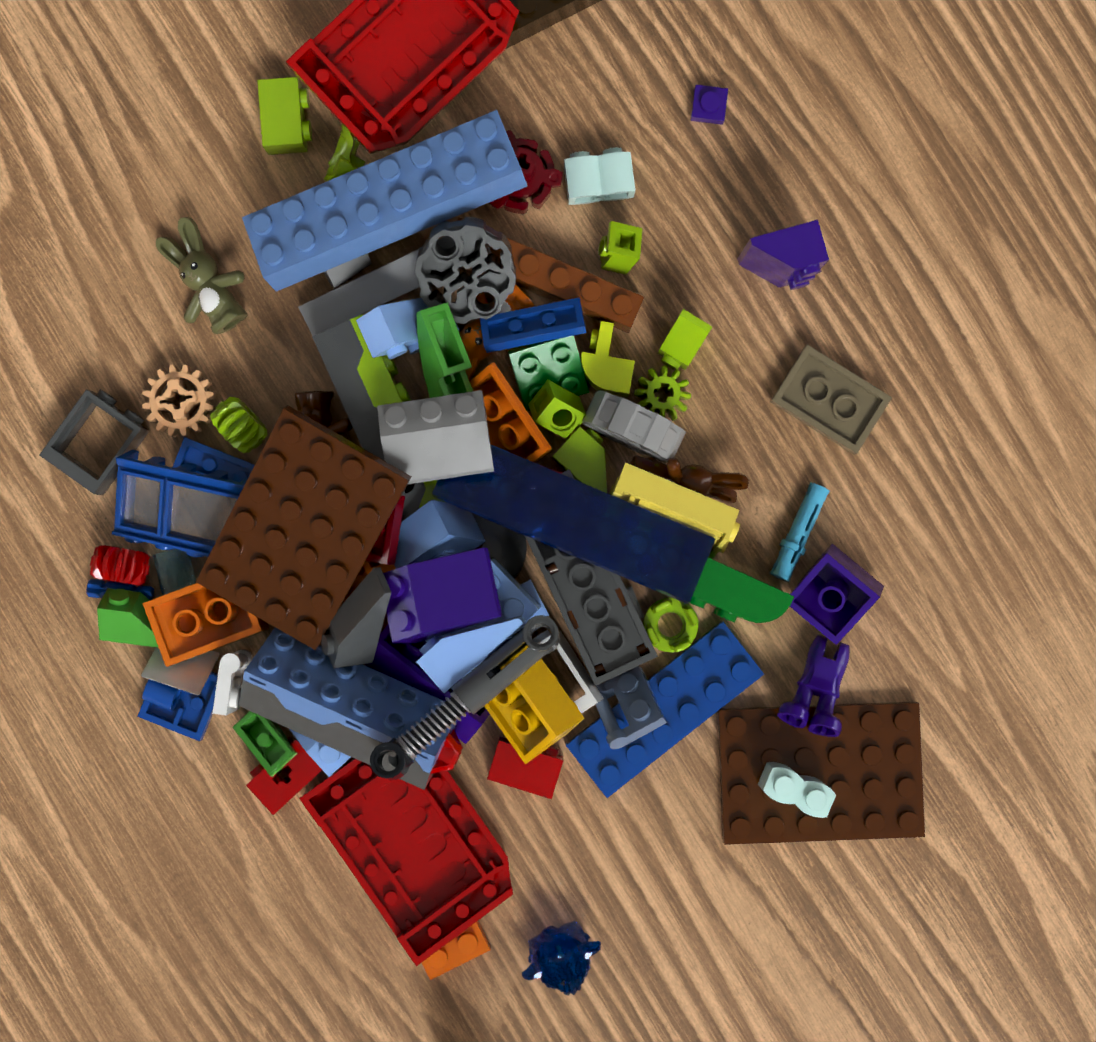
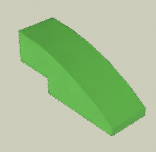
[416,302,473,398]

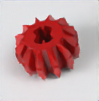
[90,545,150,586]

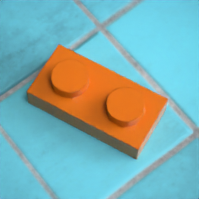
[422,921,491,980]

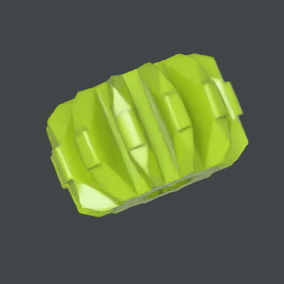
[634,366,691,421]
[210,397,268,453]

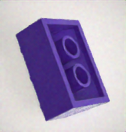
[737,220,829,290]

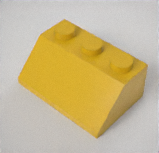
[484,646,585,764]

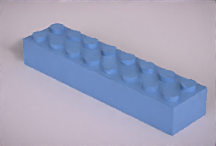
[242,110,528,292]

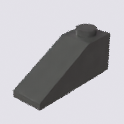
[321,567,391,668]

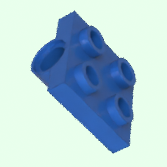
[137,671,218,741]

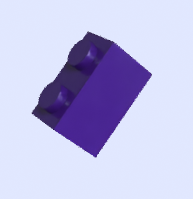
[790,543,884,645]

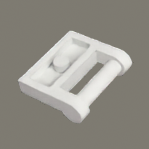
[212,649,253,716]

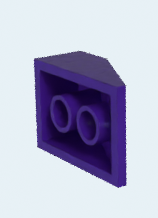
[383,547,502,643]

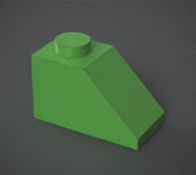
[97,588,159,648]

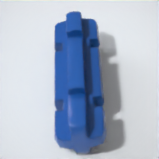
[86,579,154,600]

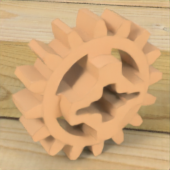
[142,364,217,437]

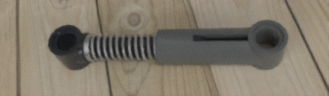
[370,615,560,780]

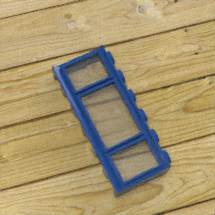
[112,450,248,557]

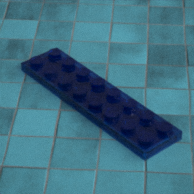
[432,445,715,604]

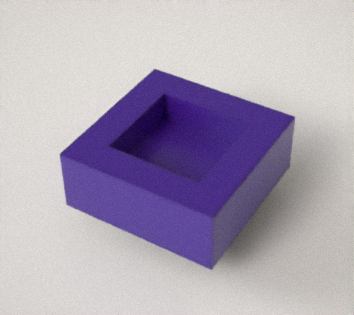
[690,85,728,125]

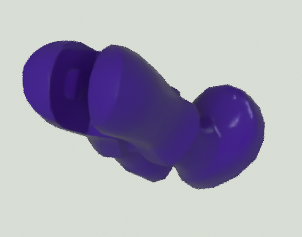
[777,635,850,737]

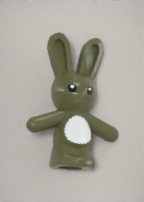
[156,217,248,334]

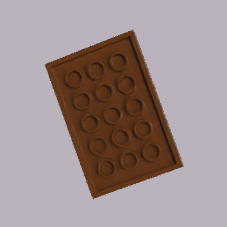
[196,405,412,650]
[718,702,925,845]

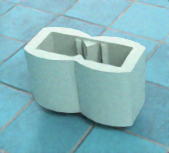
[564,147,635,205]
[758,762,836,818]

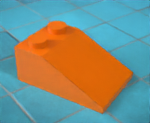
[142,583,269,667]

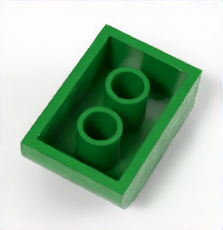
[677,554,794,623]

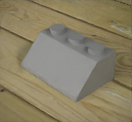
[377,390,494,484]

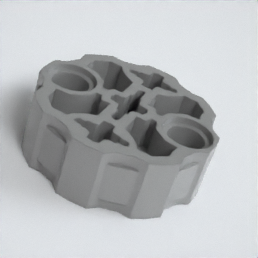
[582,390,686,463]

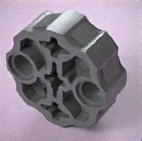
[415,216,516,324]

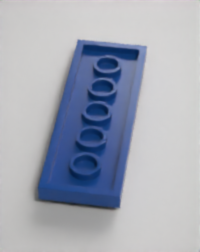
[566,621,764,798]

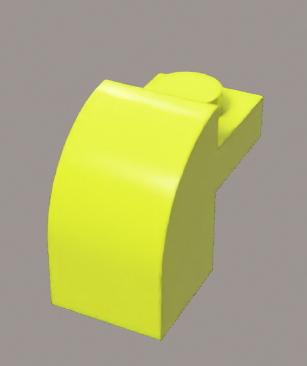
[581,321,635,397]

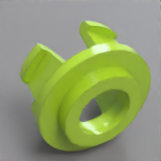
[643,597,699,653]

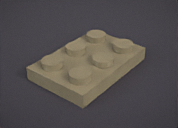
[770,344,892,455]

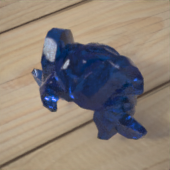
[521,921,601,996]

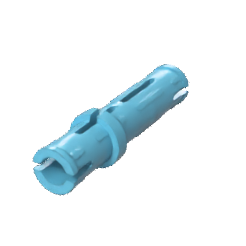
[769,482,830,582]

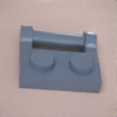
[595,666,667,749]

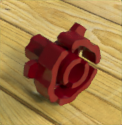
[489,130,563,215]

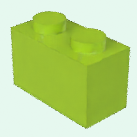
[257,77,312,155]

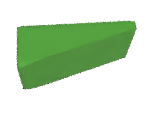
[232,711,298,777]

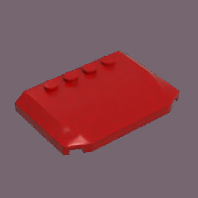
[286,0,519,154]
[299,759,513,966]

